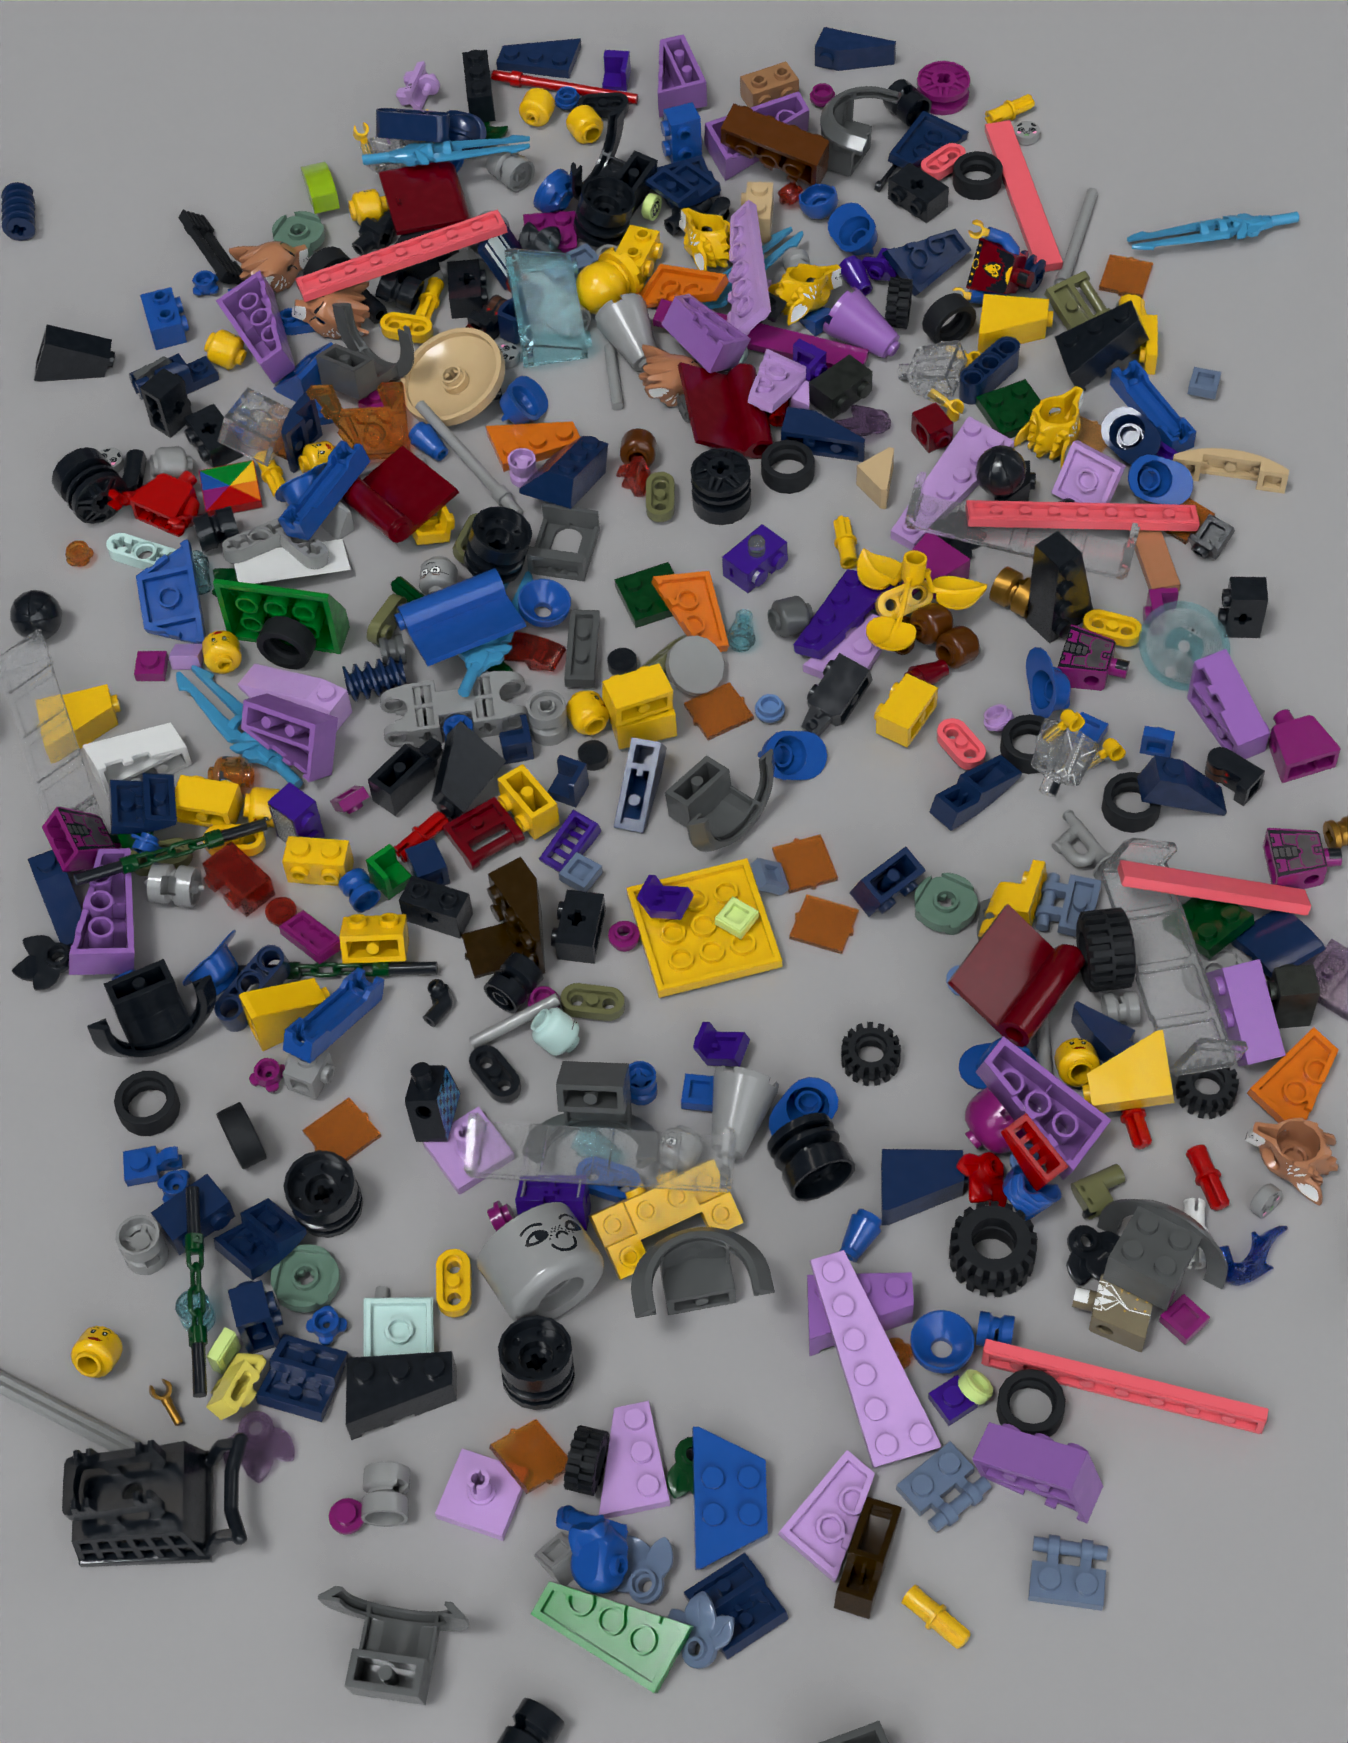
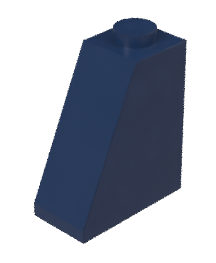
[881,1149,969,1225]

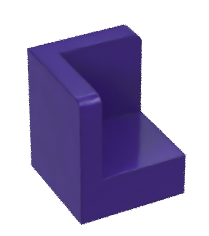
[602,50,631,91]

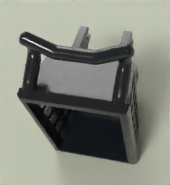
[62,1433,248,1567]

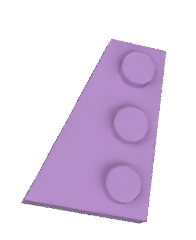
[748,349,806,414]
[803,612,883,679]
[599,1401,670,1519]
[778,1450,875,1583]

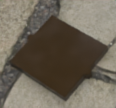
[461,923,524,979]

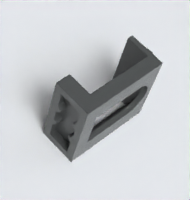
[526,503,600,582]

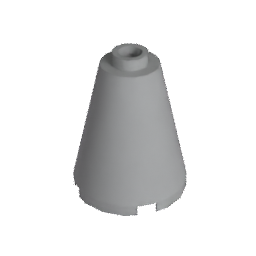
[595,293,656,372]
[711,1066,779,1162]

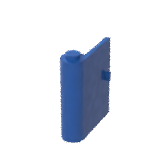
[394,568,526,667]

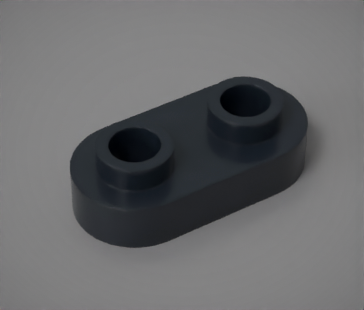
[578,92,629,118]
[469,1045,521,1103]

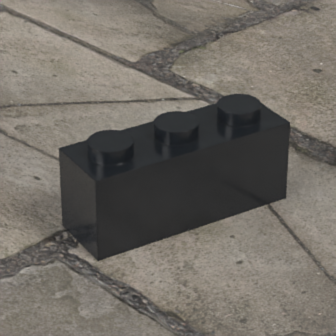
[462,50,496,122]

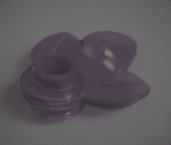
[835,405,891,437]
[223,1411,295,1483]

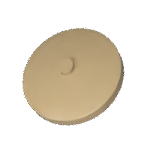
[400,327,505,426]

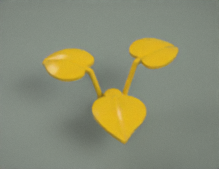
[857,548,987,651]

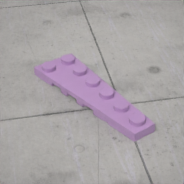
[727,200,771,336]
[890,416,1015,550]
[809,1250,941,1468]

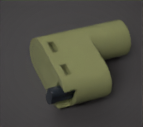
[1071,1164,1125,1220]

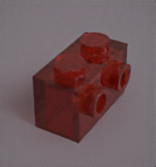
[202,841,276,917]

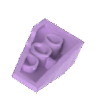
[238,664,352,731]

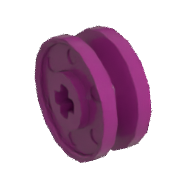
[917,61,971,116]

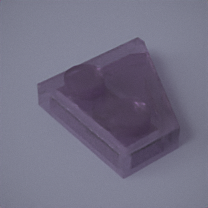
[1312,939,1348,1021]

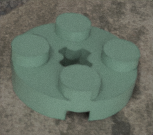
[272,211,325,257]
[914,873,978,935]
[271,1244,341,1313]

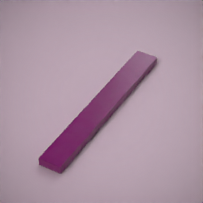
[653,299,869,367]

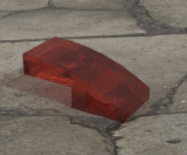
[503,632,566,672]

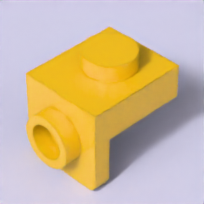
[412,505,455,545]

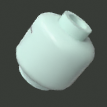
[531,1007,580,1056]

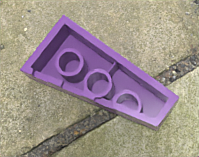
[704,91,809,181]

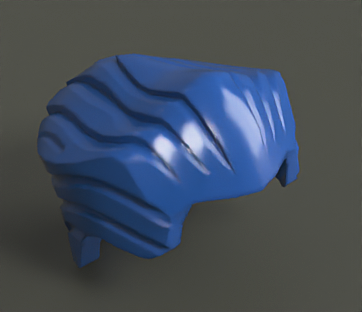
[1002,1165,1062,1221]

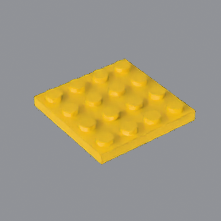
[626,858,782,998]

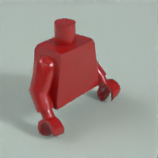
[107,471,200,537]

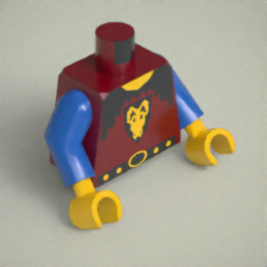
[952,219,1034,304]

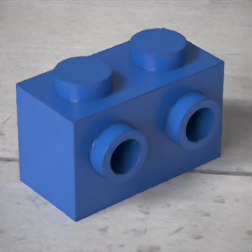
[660,102,702,163]
[140,287,189,350]

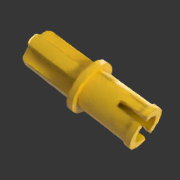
[985,94,1035,124]
[415,277,445,320]
[255,449,285,497]
[833,515,858,569]
[901,1584,971,1649]

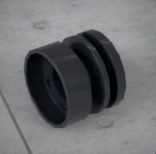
[573,176,636,247]
[52,447,128,524]
[690,448,751,525]
[463,506,532,584]
[767,1113,855,1201]
[283,1150,363,1238]
[498,1315,575,1410]

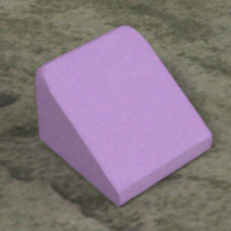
[791,380,809,410]
[169,644,203,670]

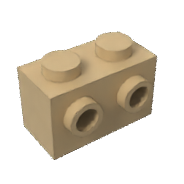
[741,182,774,243]

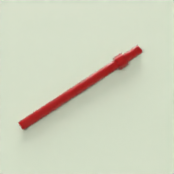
[491,70,638,104]

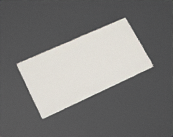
[234,539,351,584]

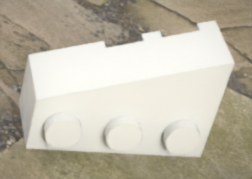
[82,722,192,801]

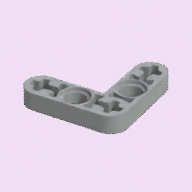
[222,518,328,569]

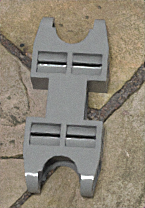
[380,671,529,747]

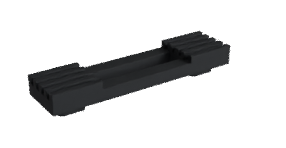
[178,209,245,285]

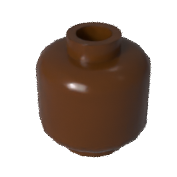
[620,428,657,471]
[909,603,953,645]
[935,625,980,669]

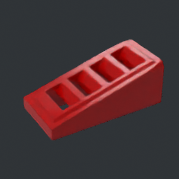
[1001,1113,1069,1192]

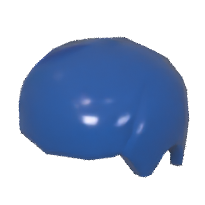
[799,184,838,219]

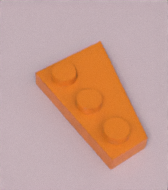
[639,264,729,308]
[486,421,580,472]
[651,571,729,652]
[1247,1027,1339,1131]

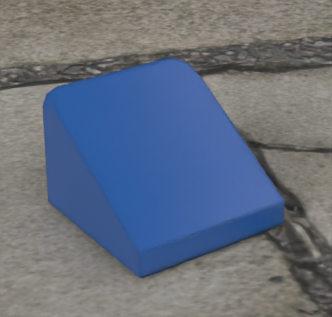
[799,307,833,336]

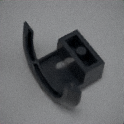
[570,108,658,216]
[87,959,216,1058]

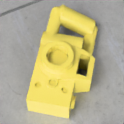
[206,1353,267,1420]

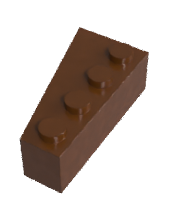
[721,103,830,187]

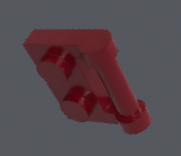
[443,797,525,870]

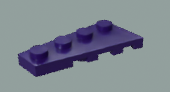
[793,569,900,660]

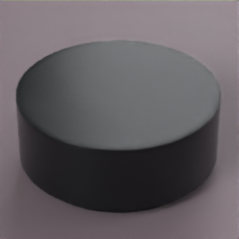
[607,648,637,675]
[578,740,609,771]

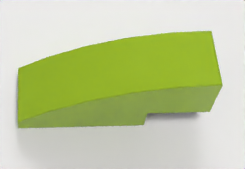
[300,162,340,214]

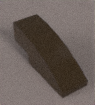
[834,1497,902,1619]

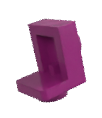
[1143,588,1179,636]

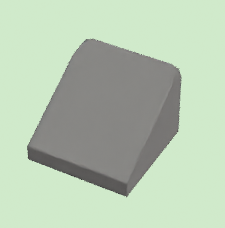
[322,501,354,540]
[534,1532,574,1586]

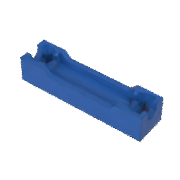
[1110,359,1196,452]
[278,441,370,541]
[283,967,385,1063]

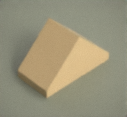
[856,447,894,509]

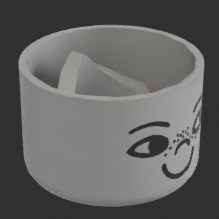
[477,1202,604,1322]

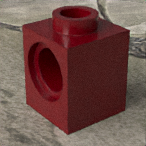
[911,402,954,453]

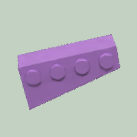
[216,270,296,384]
[69,848,135,975]
[976,1036,1111,1180]

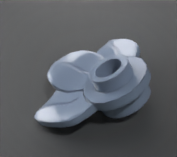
[615,1535,674,1605]
[668,1591,734,1669]

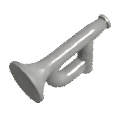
[1052,810,1127,883]

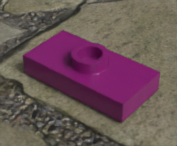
[279,910,341,964]

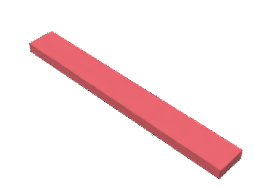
[985,120,1063,272]
[295,209,508,302]
[965,500,1200,531]
[981,1339,1269,1434]

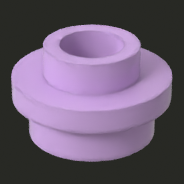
[984,704,1014,732]

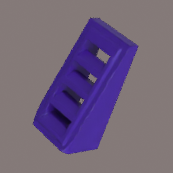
[539,809,602,873]

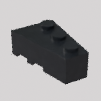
[1055,300,1149,391]
[345,1351,457,1440]

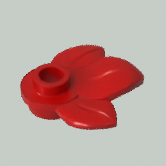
[956,1152,1007,1207]

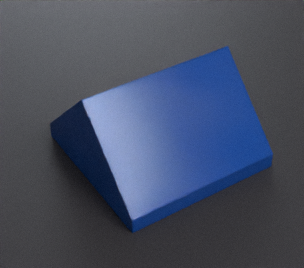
[273,342,333,402]

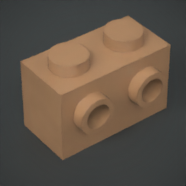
[740,61,799,108]

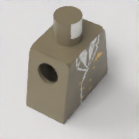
[1072,1274,1153,1352]

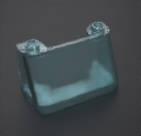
[504,248,592,368]

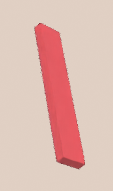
[1117,860,1311,916]

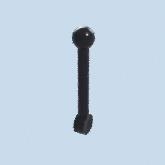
[874,164,898,192]

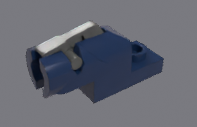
[129,353,220,400]

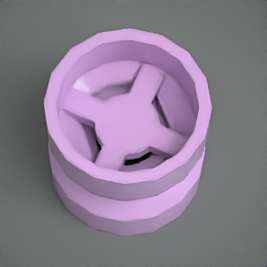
[508,448,537,487]

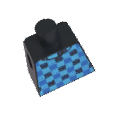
[405,1062,461,1142]

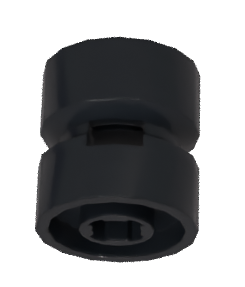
[883,79,931,127]
[375,270,425,313]
[192,506,239,552]
[483,952,544,1013]
[497,1697,565,1743]

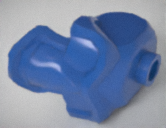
[556,1505,629,1594]

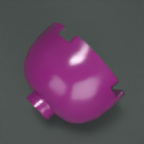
[965,1087,1026,1154]

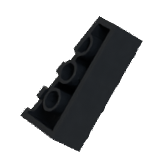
[1026,531,1093,644]

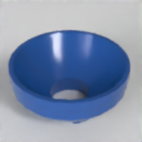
[533,169,574,213]
[518,579,571,628]
[910,1310,975,1374]

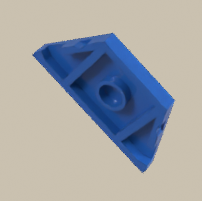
[136,539,206,644]
[692,1427,768,1570]

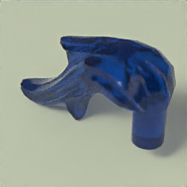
[1219,1226,1288,1286]

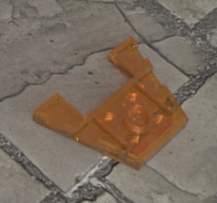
[306,382,411,460]

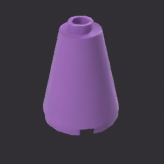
[823,286,900,358]

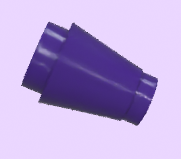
[839,256,873,296]

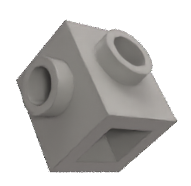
[282,1042,335,1099]

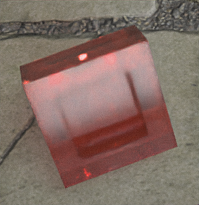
[616,456,651,497]

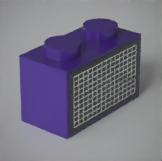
[268,782,325,843]

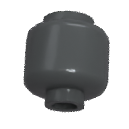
[767,596,813,637]

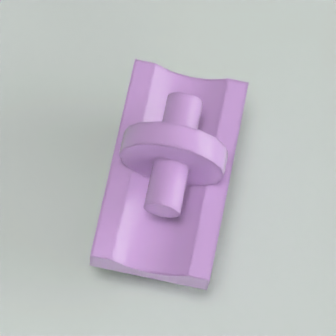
[396,61,440,110]

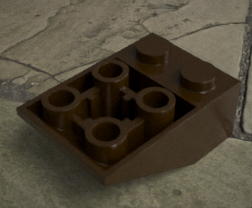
[487,856,545,974]

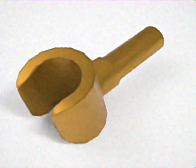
[149,1379,183,1426]

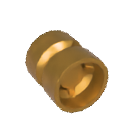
[989,566,1031,618]

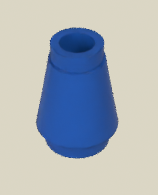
[408,422,449,462]
[839,1209,882,1262]

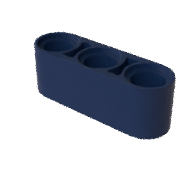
[376,108,450,142]
[959,336,1020,405]
[214,945,291,1032]

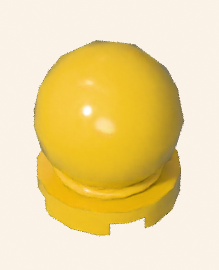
[575,247,644,315]

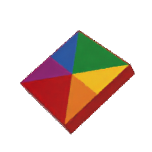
[199,460,263,516]

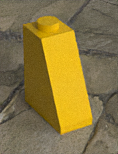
[978,294,1054,353]
[37,684,121,765]
[239,978,330,1051]
[1082,1030,1175,1113]

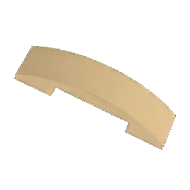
[1173,448,1289,494]

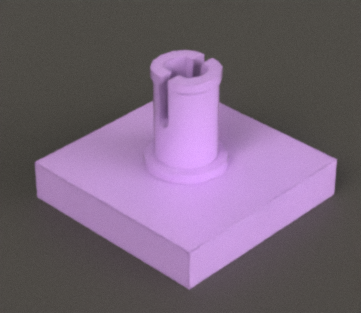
[1051,440,1126,503]
[423,1106,515,1195]
[435,1449,529,1541]

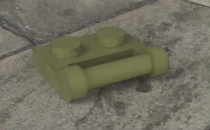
[1044,271,1111,330]

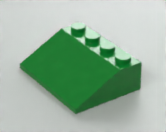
[213,579,350,654]

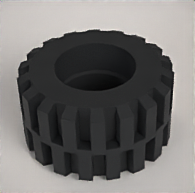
[1076,907,1136,992]
[949,1201,1038,1297]

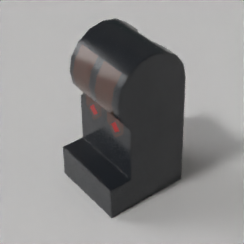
[467,295,507,340]
[1205,747,1265,806]

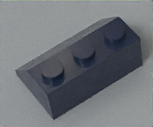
[519,436,608,509]

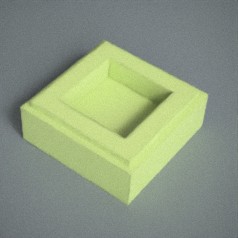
[715,896,759,939]
[206,1327,241,1375]

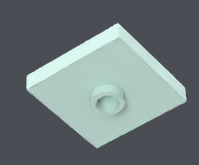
[363,1297,434,1357]

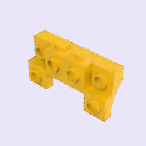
[588,1160,744,1280]

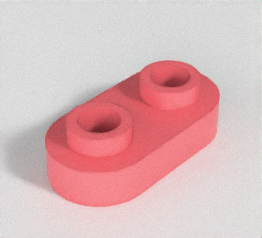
[921,143,966,181]
[937,718,986,770]

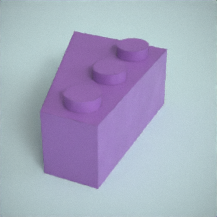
[658,34,707,118]
[661,294,751,373]
[1187,649,1270,759]
[241,693,338,782]
[1204,959,1286,1066]
[807,1272,914,1356]
[972,1422,1103,1524]

